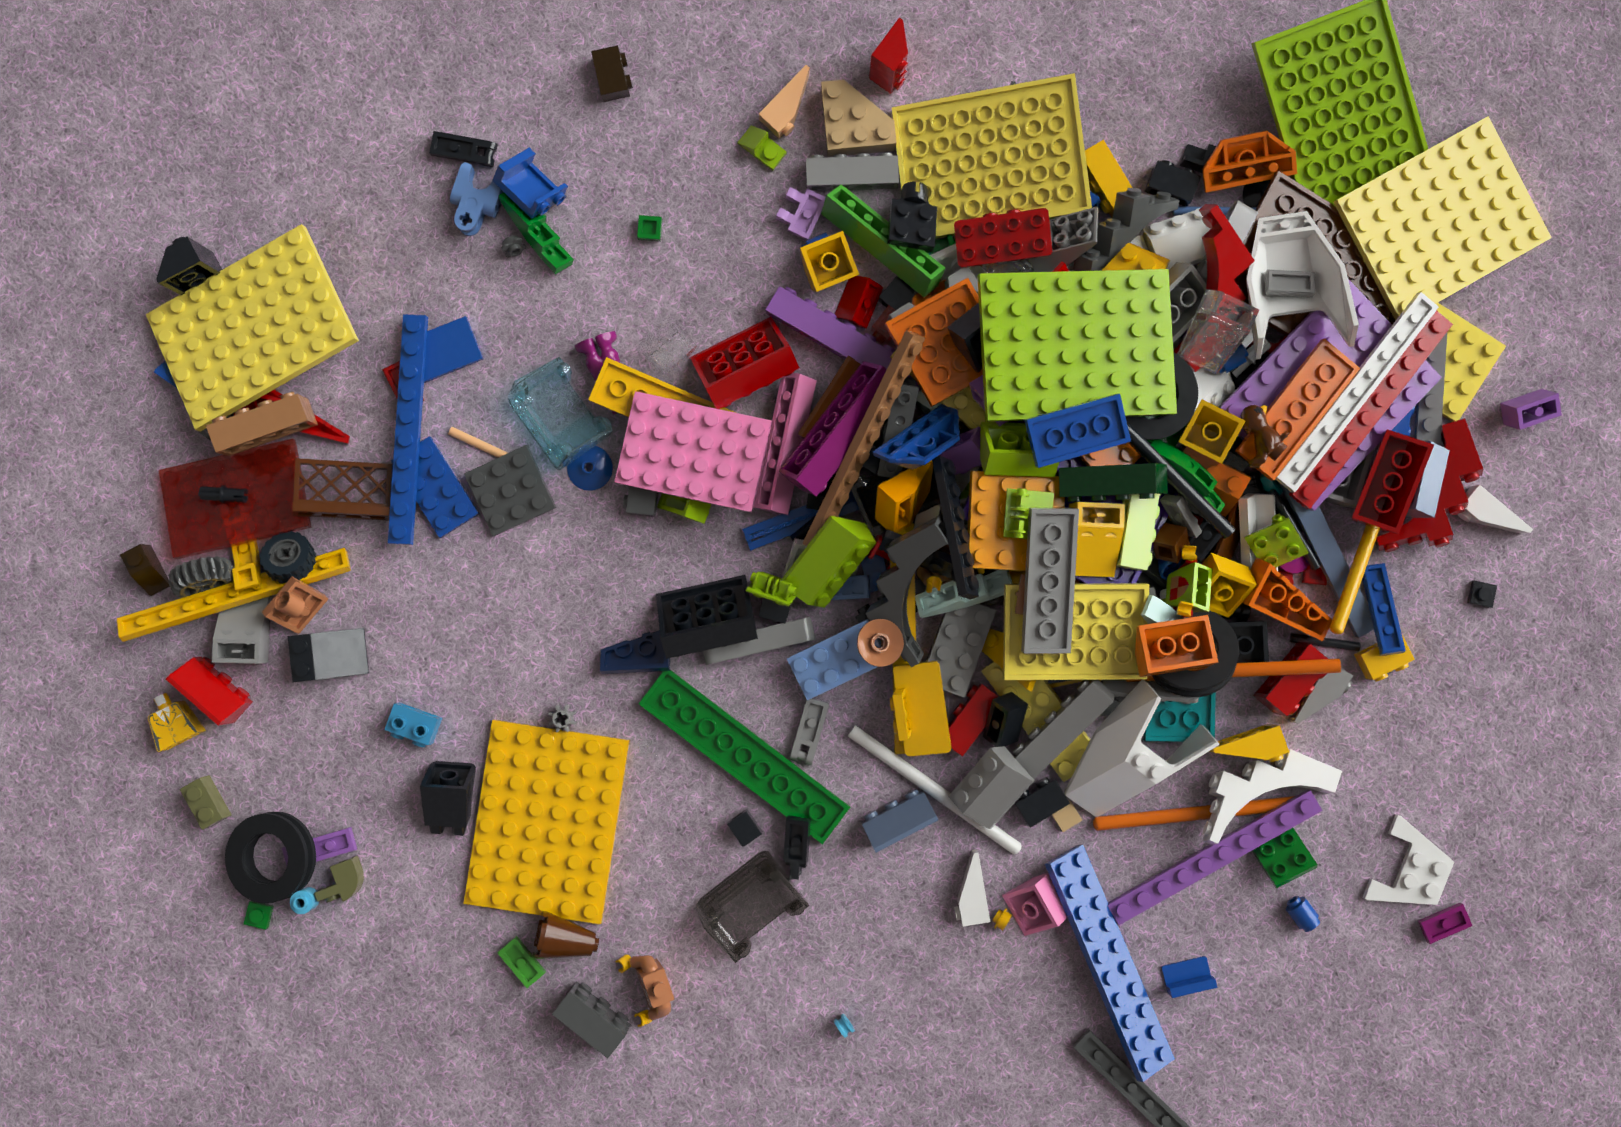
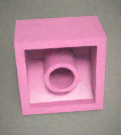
[1002,873,1067,936]

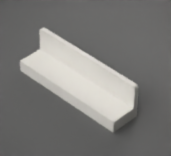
[1239,493,1278,571]

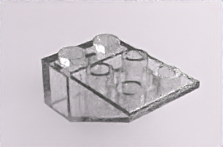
[1177,289,1259,374]

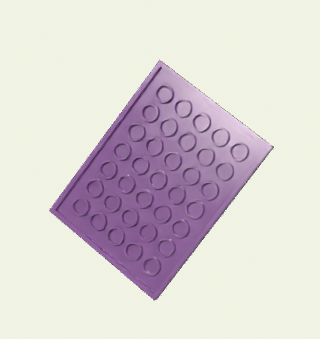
[1219,279,1442,511]

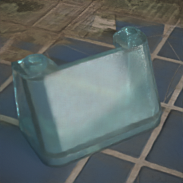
[508,357,613,470]

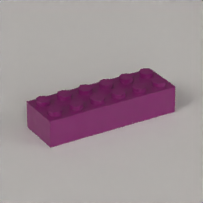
[779,361,887,496]

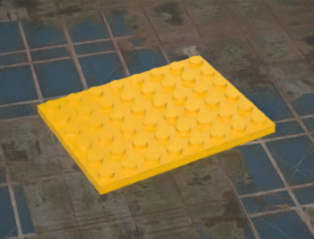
[463,720,630,924]

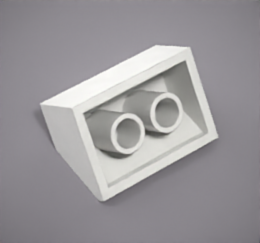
[1142,208,1210,269]
[1185,359,1235,428]

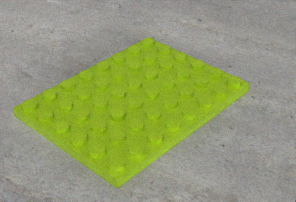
[1251,0,1428,206]
[977,269,1177,422]

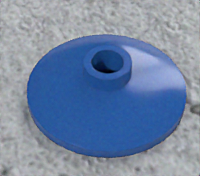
[567,445,613,491]

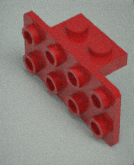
[954,208,1053,268]

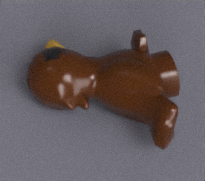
[1240,405,1289,469]

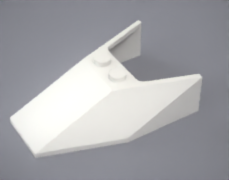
[1246,211,1359,359]
[1064,679,1220,817]

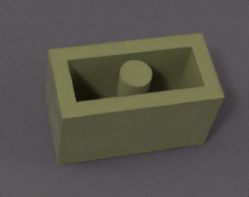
[179,775,232,830]

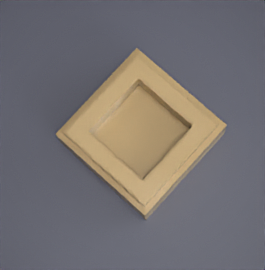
[1052,800,1083,832]

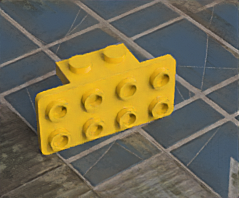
[890,661,951,756]

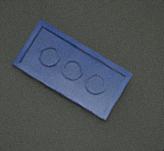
[1024,394,1131,468]
[391,436,480,538]

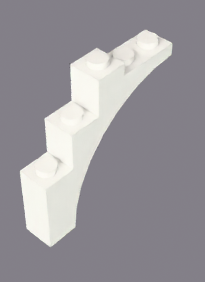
[1202,749,1342,844]

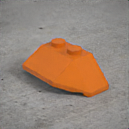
[1202,131,1297,193]

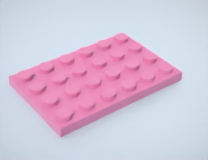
[614,391,772,513]

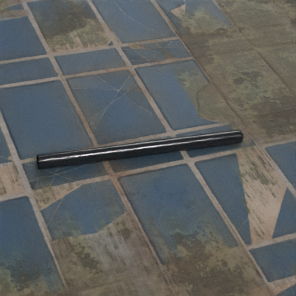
[1127,422,1235,539]

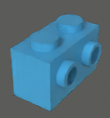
[384,702,442,747]

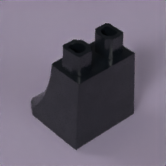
[420,761,476,836]

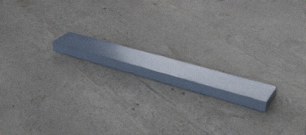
[1279,483,1374,638]

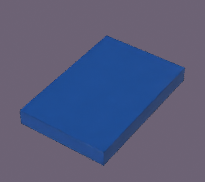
[424,316,484,383]

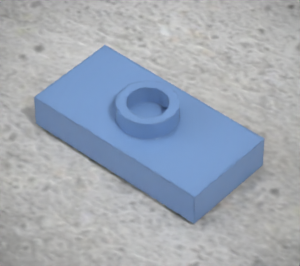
[831,575,871,600]

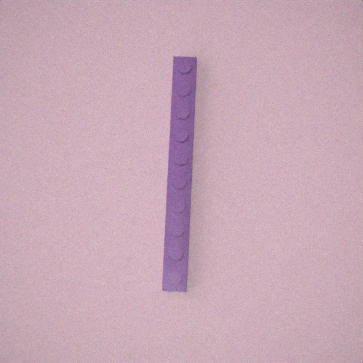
[1107,789,1323,925]

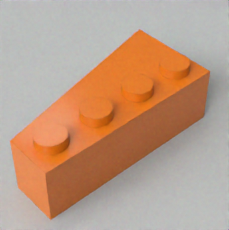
[1242,557,1332,641]

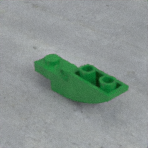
[1150,439,1225,513]

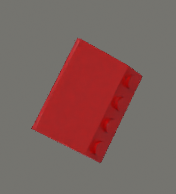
[690,317,800,409]

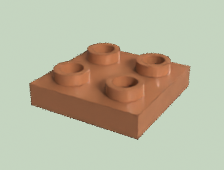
[262,576,328,634]

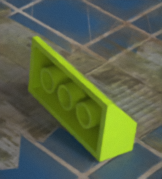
[780,515,877,608]

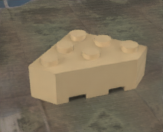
[821,80,897,157]

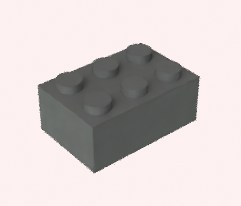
[552,981,631,1059]

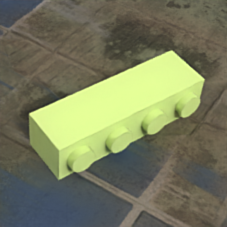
[1116,494,1161,571]

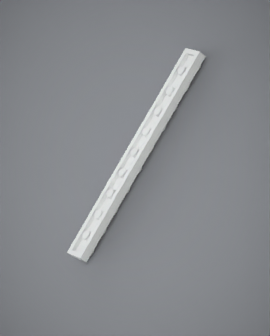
[1276,292,1439,492]

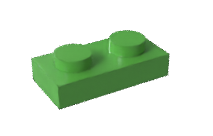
[497,936,546,988]

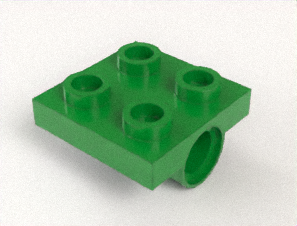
[1252,828,1318,889]

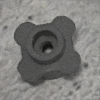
[501,235,526,258]

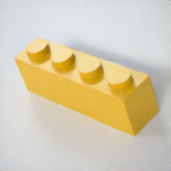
[1085,139,1133,218]

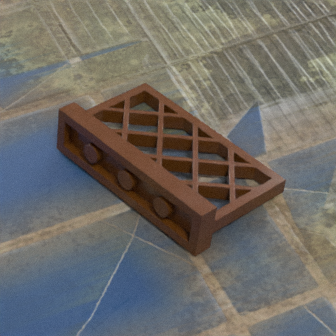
[292,458,392,521]

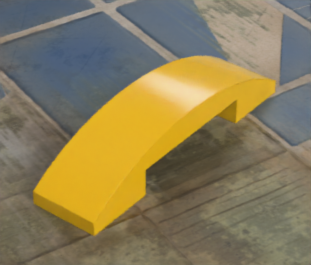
[221,502,261,591]

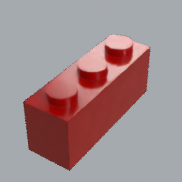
[948,683,999,757]

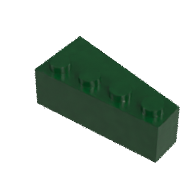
[1059,463,1168,502]

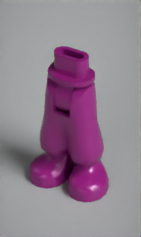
[575,331,620,415]

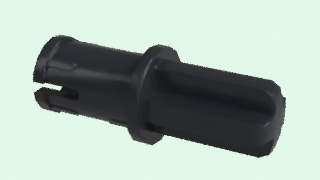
[198,485,248,504]

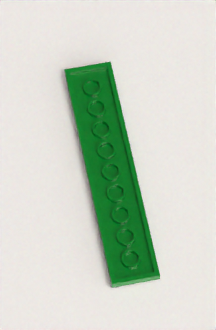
[639,669,851,845]

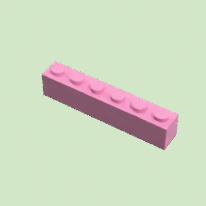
[754,373,817,515]

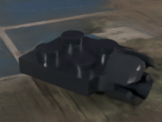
[887,181,937,252]

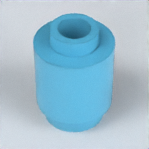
[290,887,319,914]

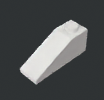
[1458,485,1533,534]
[954,849,990,927]

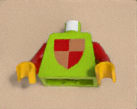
[1160,545,1212,619]

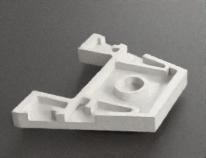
[1362,814,1454,905]

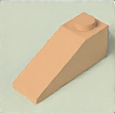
[759,65,810,139]

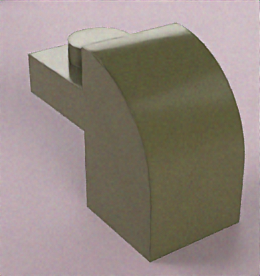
[314,855,364,902]

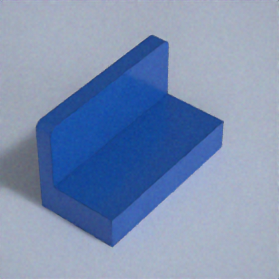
[1161,956,1218,998]

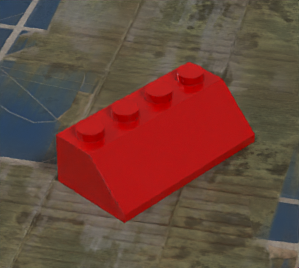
[1352,429,1434,534]

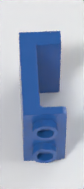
[492,147,568,219]

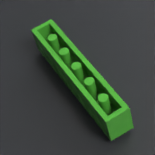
[821,184,945,297]

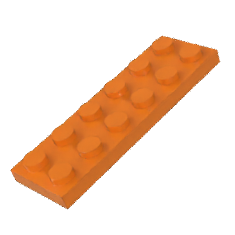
[1235,339,1360,480]

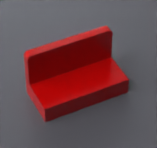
[835,276,883,329]

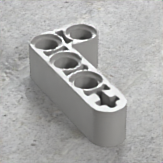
[1195,200,1258,284]

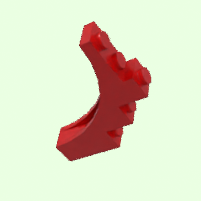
[1376,418,1483,552]

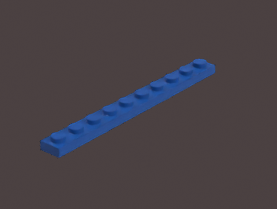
[388,314,428,545]

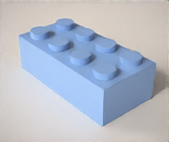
[787,619,882,700]

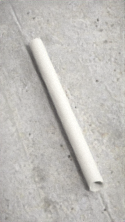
[848,725,1022,854]

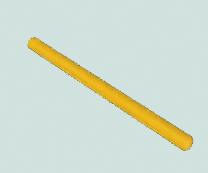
[1329,525,1380,634]

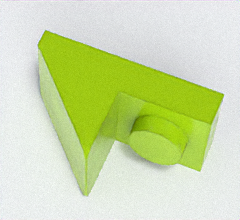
[737,125,787,171]

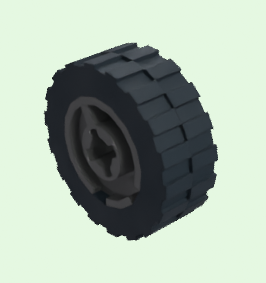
[259,531,316,584]

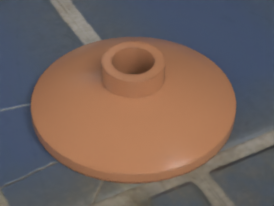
[857,619,904,667]

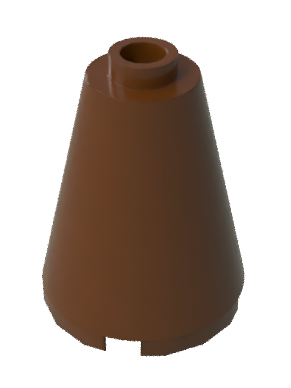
[532,911,599,959]

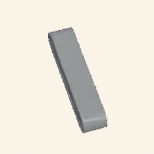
[703,617,816,665]

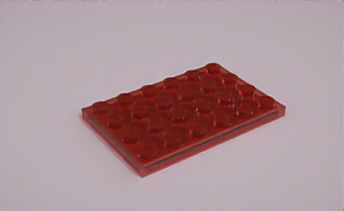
[159,438,312,559]

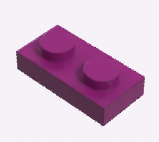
[1418,903,1473,944]

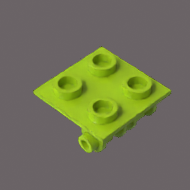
[1003,488,1054,539]
[1244,514,1309,568]
[746,571,797,606]

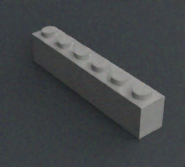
[1012,680,1115,779]

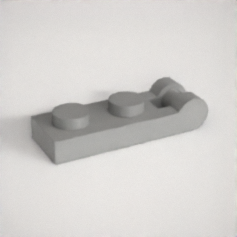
[790,698,829,765]

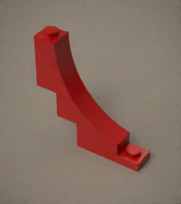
[1173,204,1255,372]

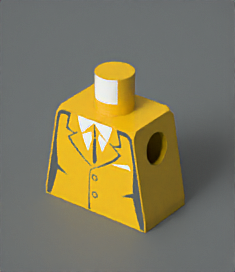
[148,693,206,752]

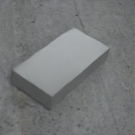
[1265,269,1315,297]

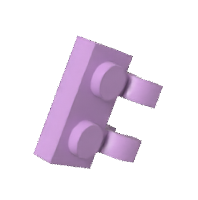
[776,187,826,241]

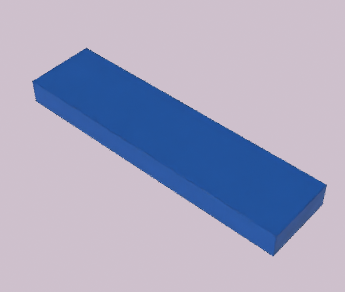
[1362,563,1406,656]

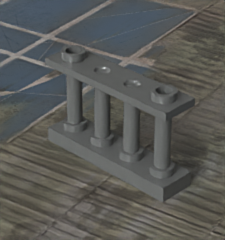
[877,377,919,478]

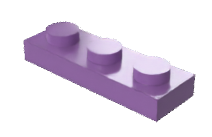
[282,827,357,865]

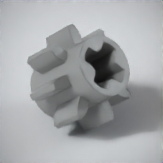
[549,704,577,732]

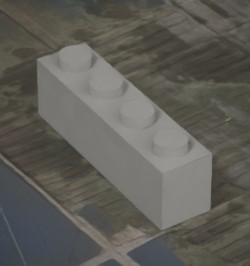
[806,153,899,191]

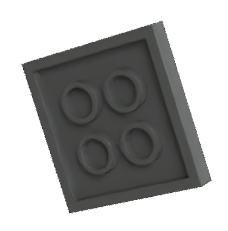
[464,445,557,536]

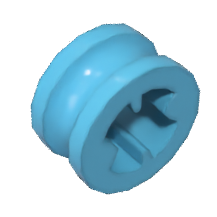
[834,1014,855,1038]

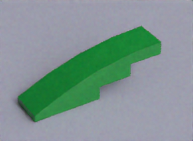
[498,193,574,274]

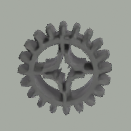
[168,556,234,598]

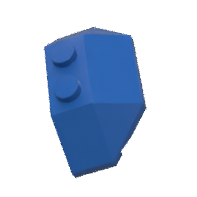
[873,404,960,470]

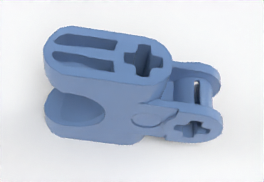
[450,162,504,236]

